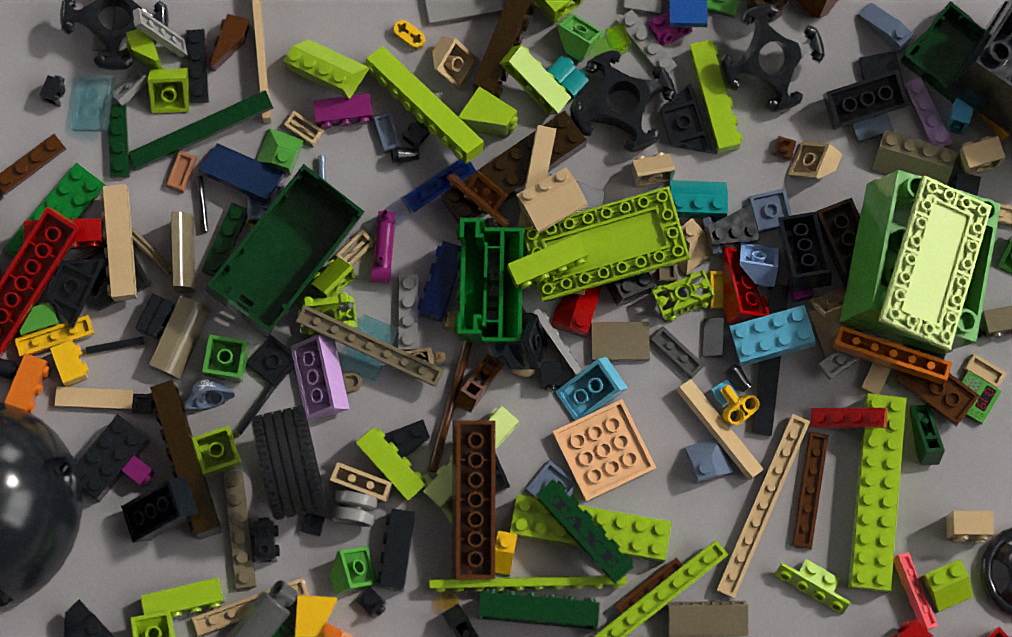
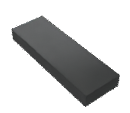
[649,326,705,380]

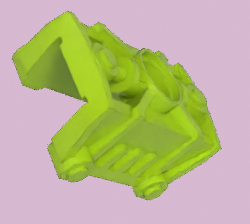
[651,269,715,322]
[298,292,358,336]

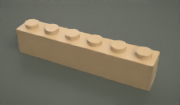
[100,184,137,302]

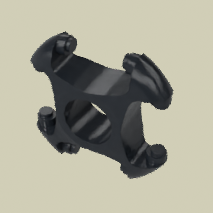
[60,0,169,70]
[719,4,825,112]
[570,50,676,153]

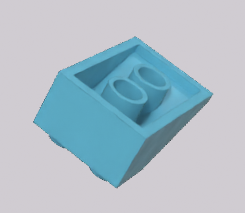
[556,357,628,421]

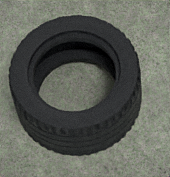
[251,406,326,520]

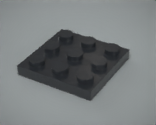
[75,244,151,312]

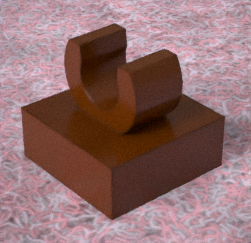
[773,136,797,160]

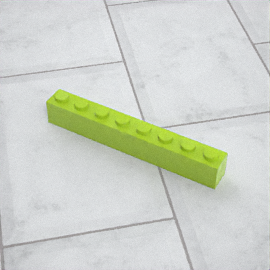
[366,46,484,164]

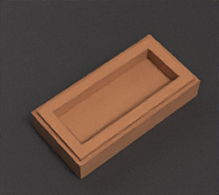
[166,151,197,192]

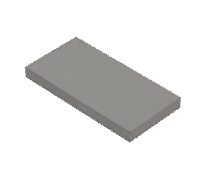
[425,0,503,25]

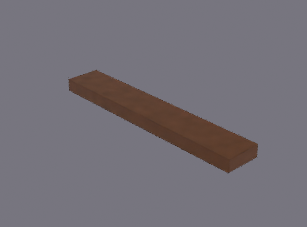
[792,432,829,550]

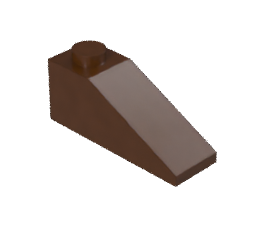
[455,354,504,413]

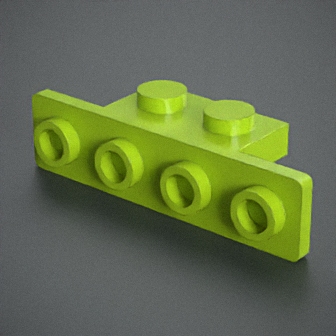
[774,559,850,615]

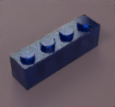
[400,159,476,213]
[417,241,462,323]

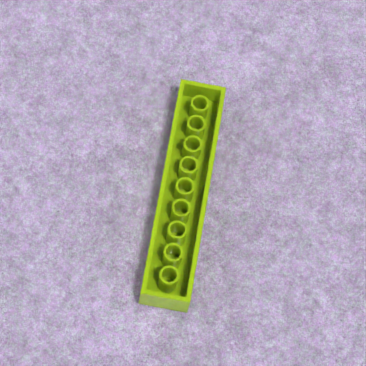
[848,393,907,593]

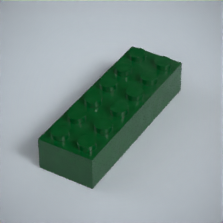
[479,589,600,630]

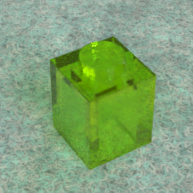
[604,23,631,54]

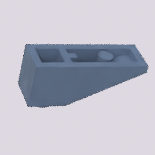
[858,2,914,53]

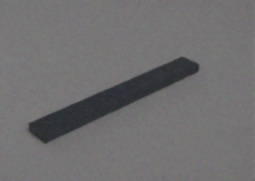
[752,284,789,436]

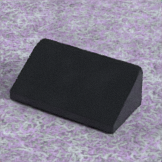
[703,318,724,358]

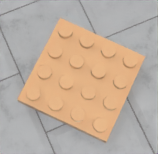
[552,399,656,502]

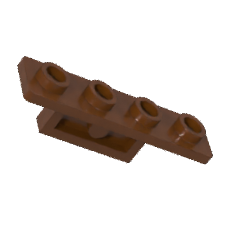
[447,171,511,227]

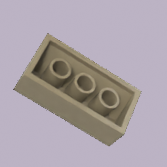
[871,130,958,185]

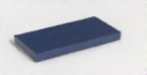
[199,143,284,203]

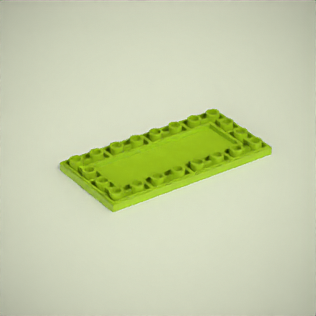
[524,186,691,302]

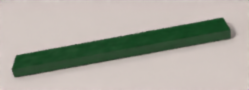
[129,90,274,170]

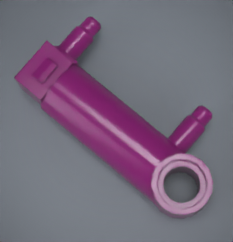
[370,210,396,284]

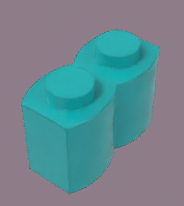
[547,56,589,100]

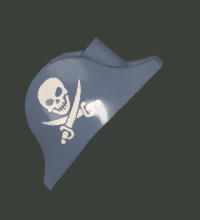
[184,378,235,409]

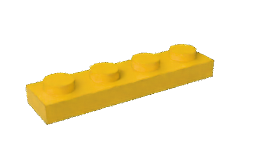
[15,315,95,358]

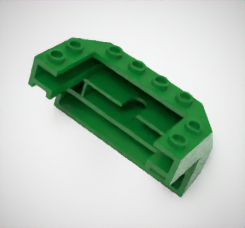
[454,218,524,345]

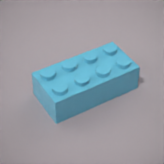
[730,305,815,367]

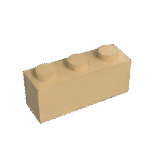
[330,462,393,504]

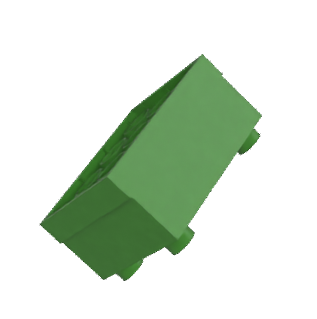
[840,170,1001,354]

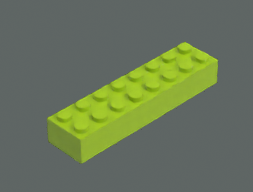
[510,494,672,563]

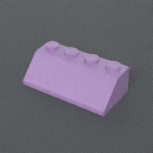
[290,334,350,420]

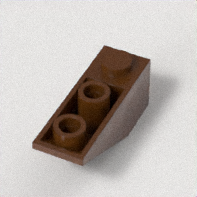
[209,14,250,71]

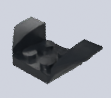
[502,305,548,370]
[64,599,115,637]

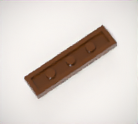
[0,133,66,194]
[615,557,683,614]

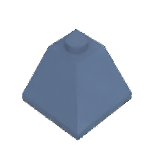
[685,438,734,484]

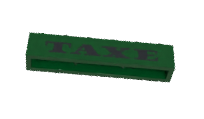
[535,479,634,585]

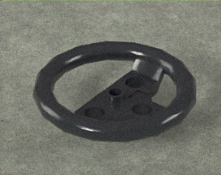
[981,528,1012,616]

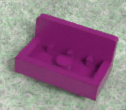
[647,12,693,47]

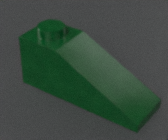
[910,405,945,466]

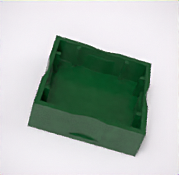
[900,1,984,104]

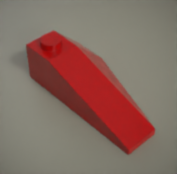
[723,247,770,325]
[551,285,602,338]

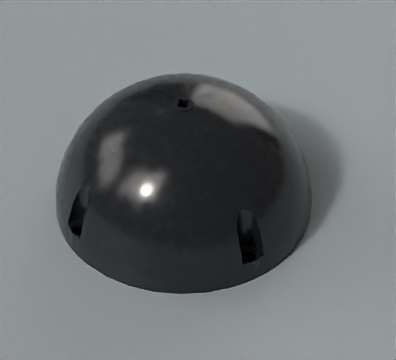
[0,402,83,610]

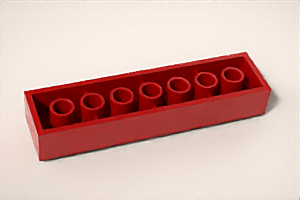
[0,207,83,358]

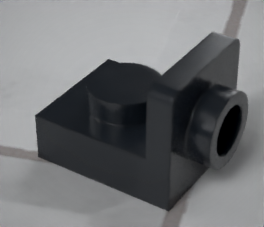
[356,587,387,617]

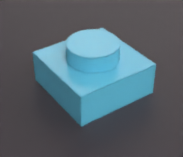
[711,379,738,406]

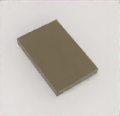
[591,322,650,361]

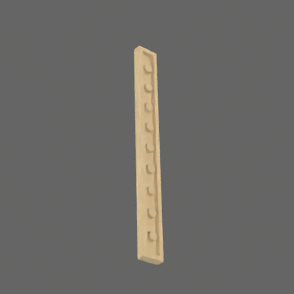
[716,414,810,599]

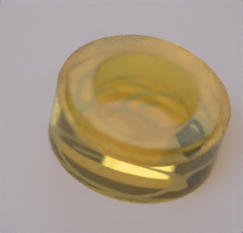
[439,591,459,611]

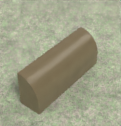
[171,212,196,293]
[149,295,211,380]
[668,601,748,637]

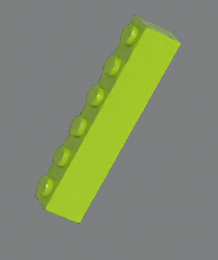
[689,39,743,154]

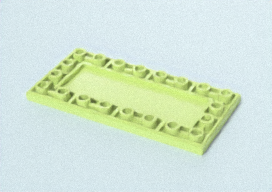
[879,176,992,351]

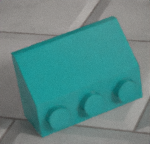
[669,180,728,219]

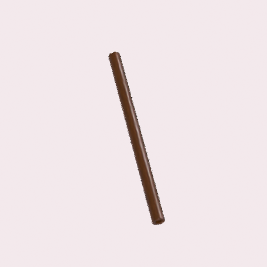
[428,341,472,473]

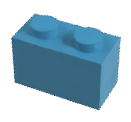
[945,98,974,135]

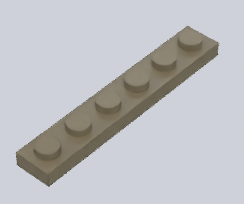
[223,470,257,589]

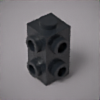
[250,517,280,563]

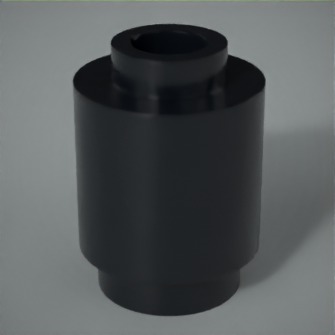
[0,358,18,380]

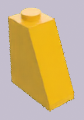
[295,595,337,637]

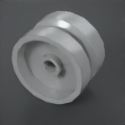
[331,491,378,527]

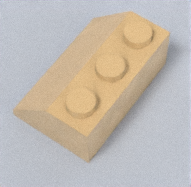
[516,167,588,233]

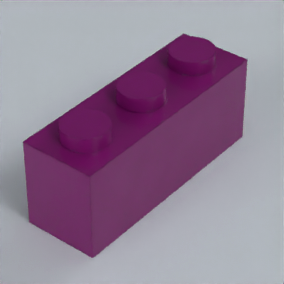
[313,93,373,129]

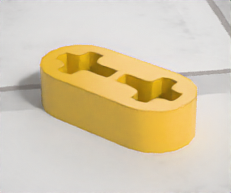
[394,20,425,50]

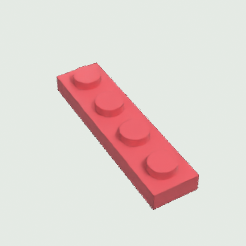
[893,552,938,630]

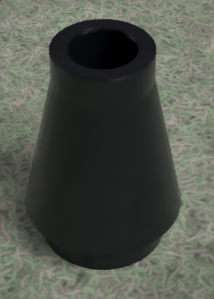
[391,146,419,165]
[724,363,752,392]

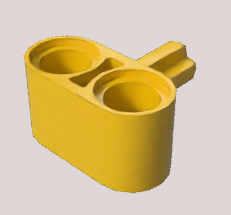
[720,385,759,425]

